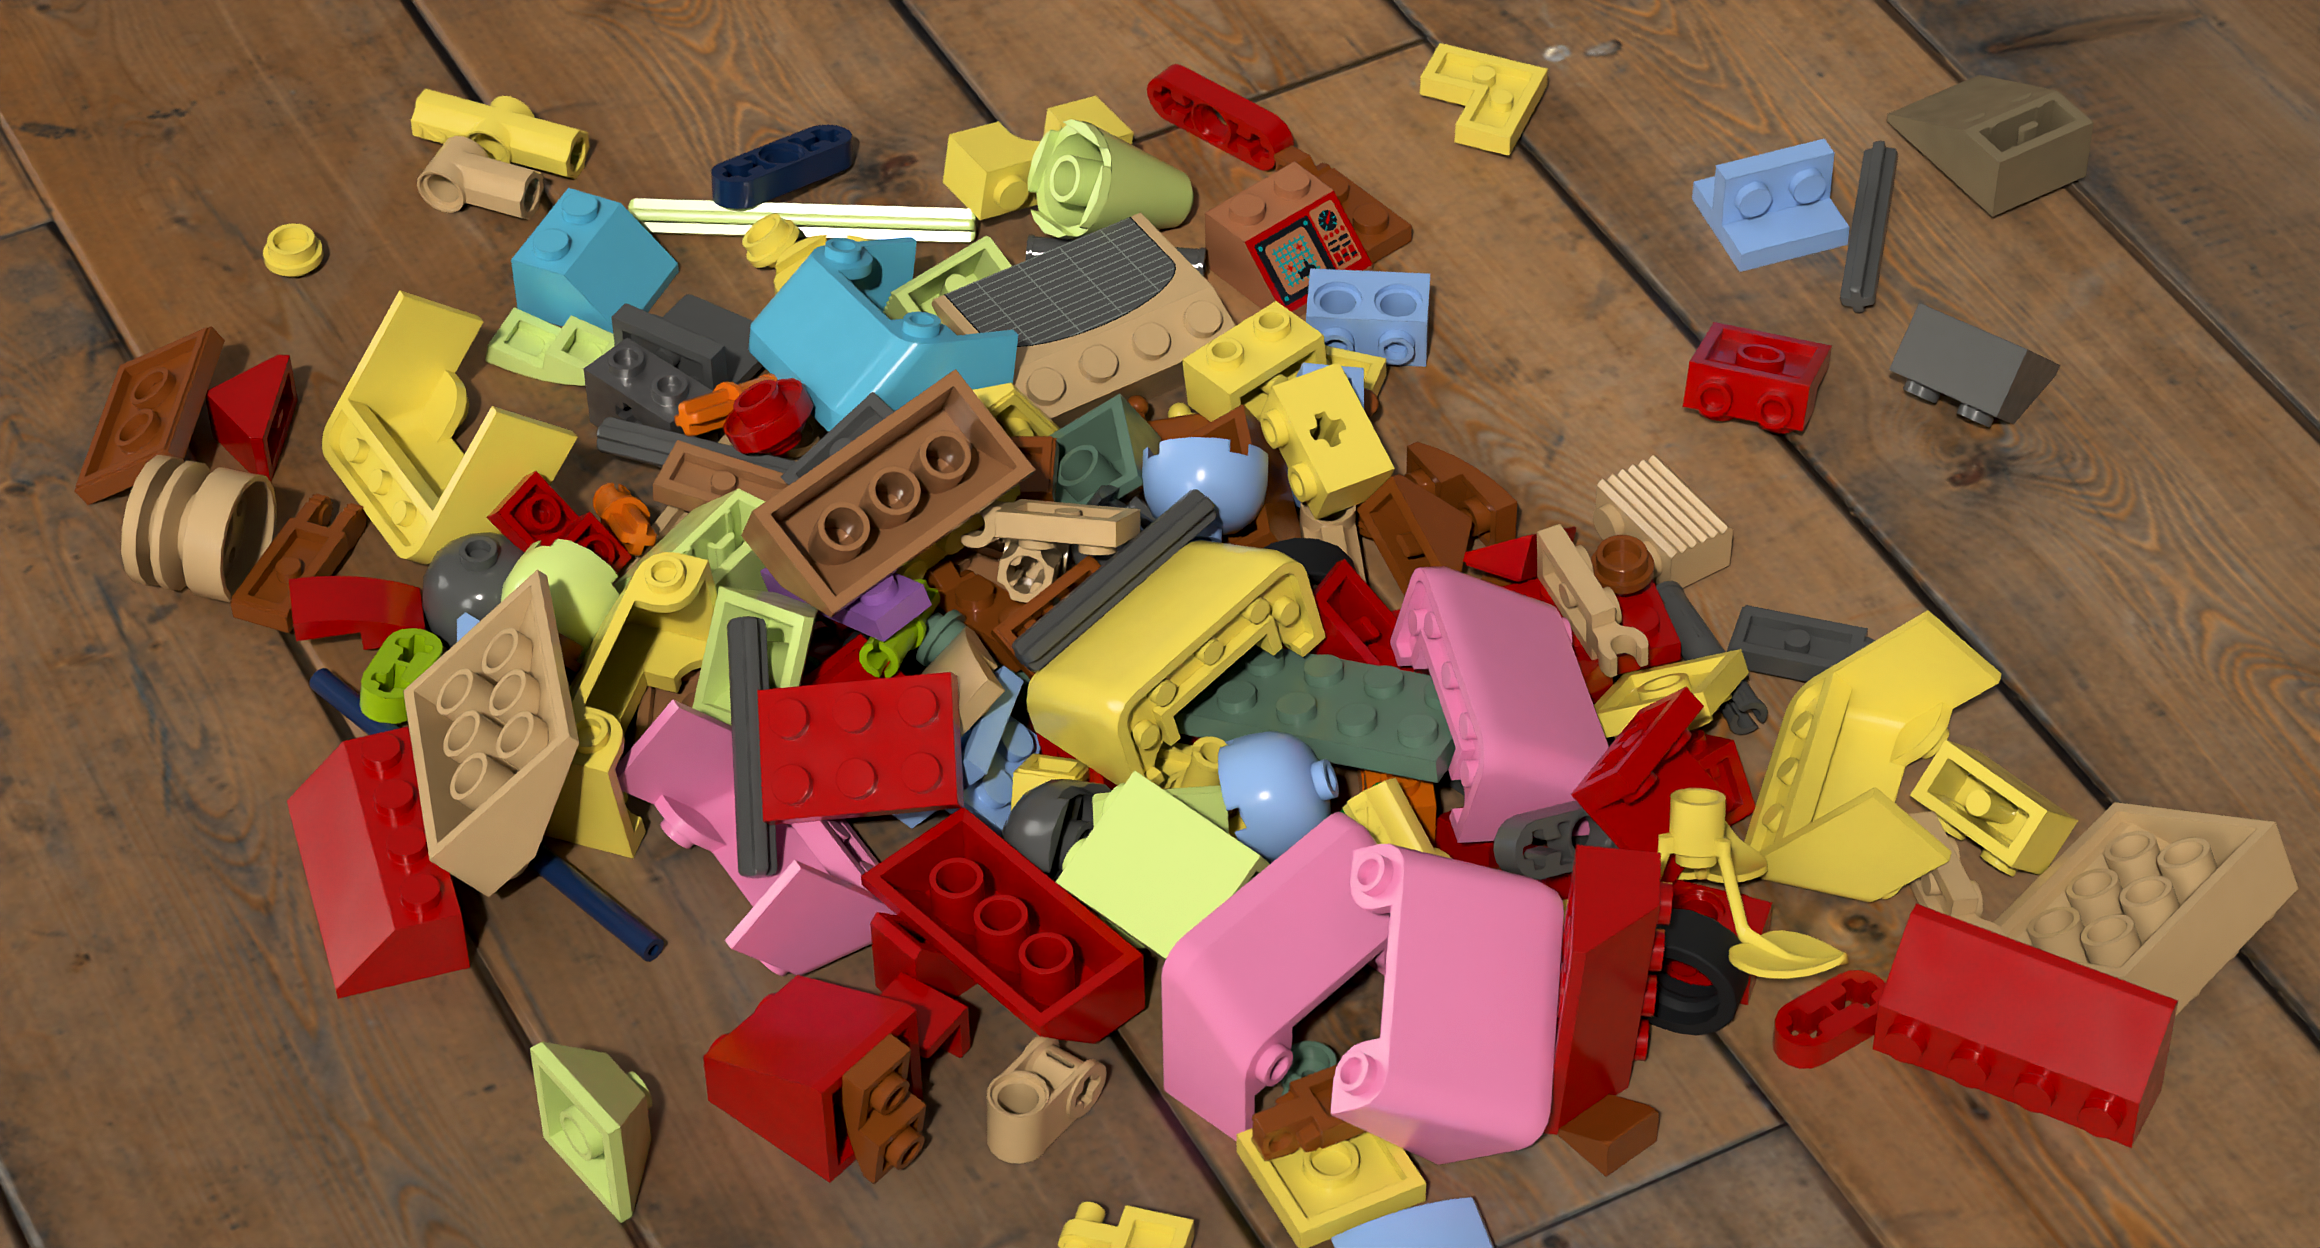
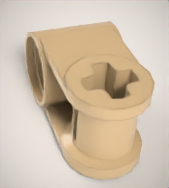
[987,1035,1107,1164]

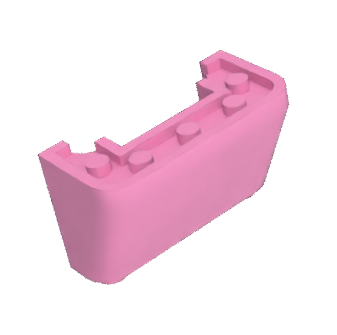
[1390,566,1609,843]
[1331,844,1564,1165]

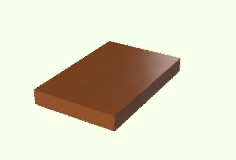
[74,326,225,505]

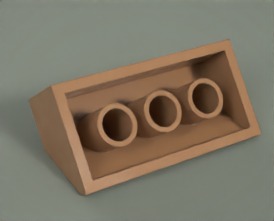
[741,369,1035,618]

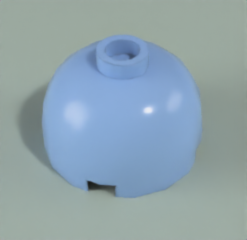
[1142,437,1268,544]
[1218,731,1339,864]

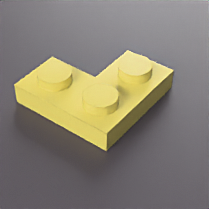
[1420,43,1548,156]

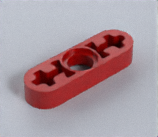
[1147,64,1294,171]

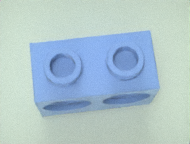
[1306,269,1430,367]

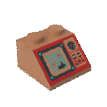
[1205,161,1373,317]

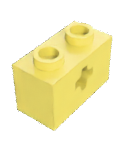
[1260,362,1395,520]

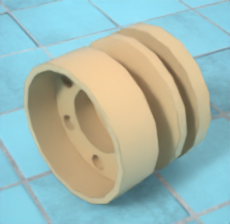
[121,455,277,603]

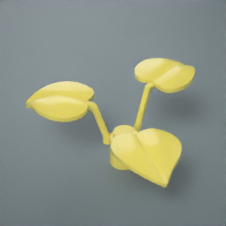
[1562,788,1849,979]

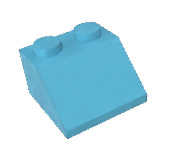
[511,188,679,333]

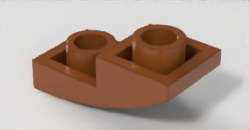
[1404,442,1517,547]
[842,1033,926,1185]

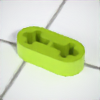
[359,628,443,724]

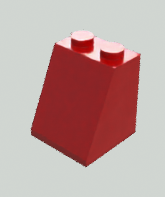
[703,975,923,1183]

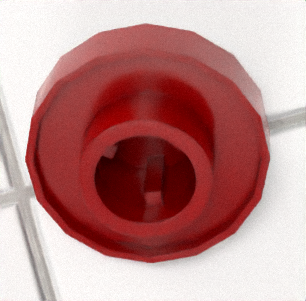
[723,378,814,455]

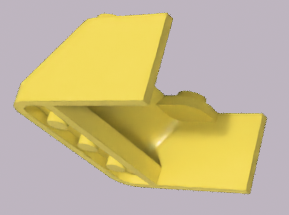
[322,290,578,565]
[1744,610,2002,902]

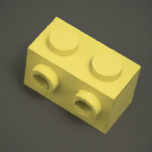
[1182,301,1327,422]
[1910,740,2079,877]

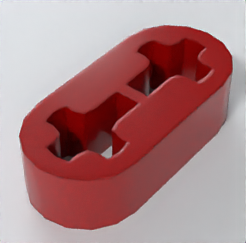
[1772,970,1885,1069]

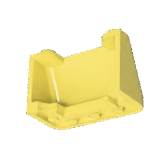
[1026,540,1326,786]
[544,552,717,859]

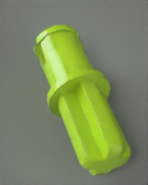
[859,579,940,678]

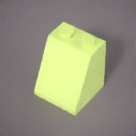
[1056,770,1270,961]

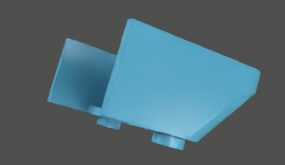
[748,236,1018,432]

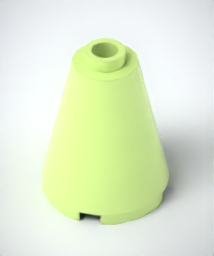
[1028,119,1194,239]

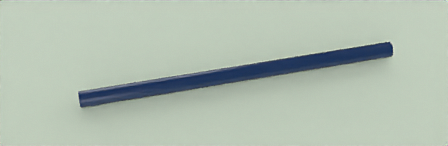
[309,668,664,962]

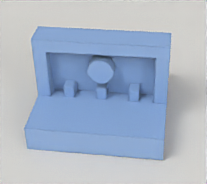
[1692,138,1850,272]
[892,666,1040,837]

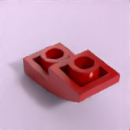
[486,471,632,574]
[288,576,426,650]

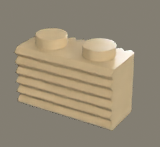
[1593,455,1733,588]

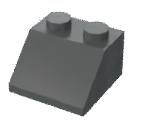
[1889,303,2060,428]

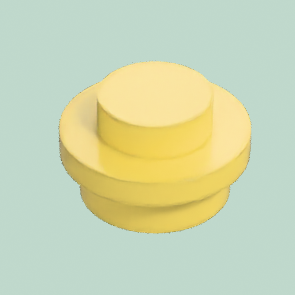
[742,213,799,268]
[263,223,323,277]

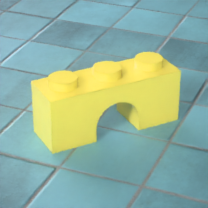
[943,96,1134,220]

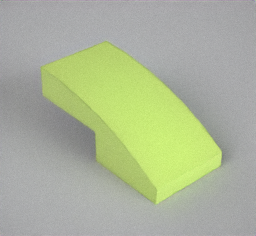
[485,307,615,386]

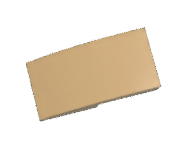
[922,626,1005,737]

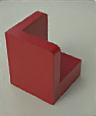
[879,972,971,1058]

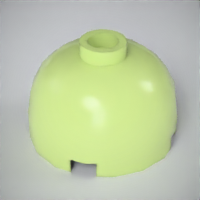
[501,539,619,664]

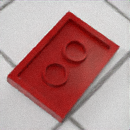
[757,672,964,825]

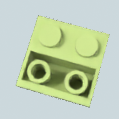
[615,489,768,595]

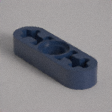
[711,125,853,209]

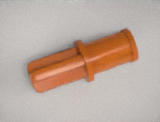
[674,373,778,437]
[593,482,657,556]

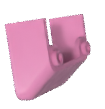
[615,700,897,976]
[1161,812,1390,1142]

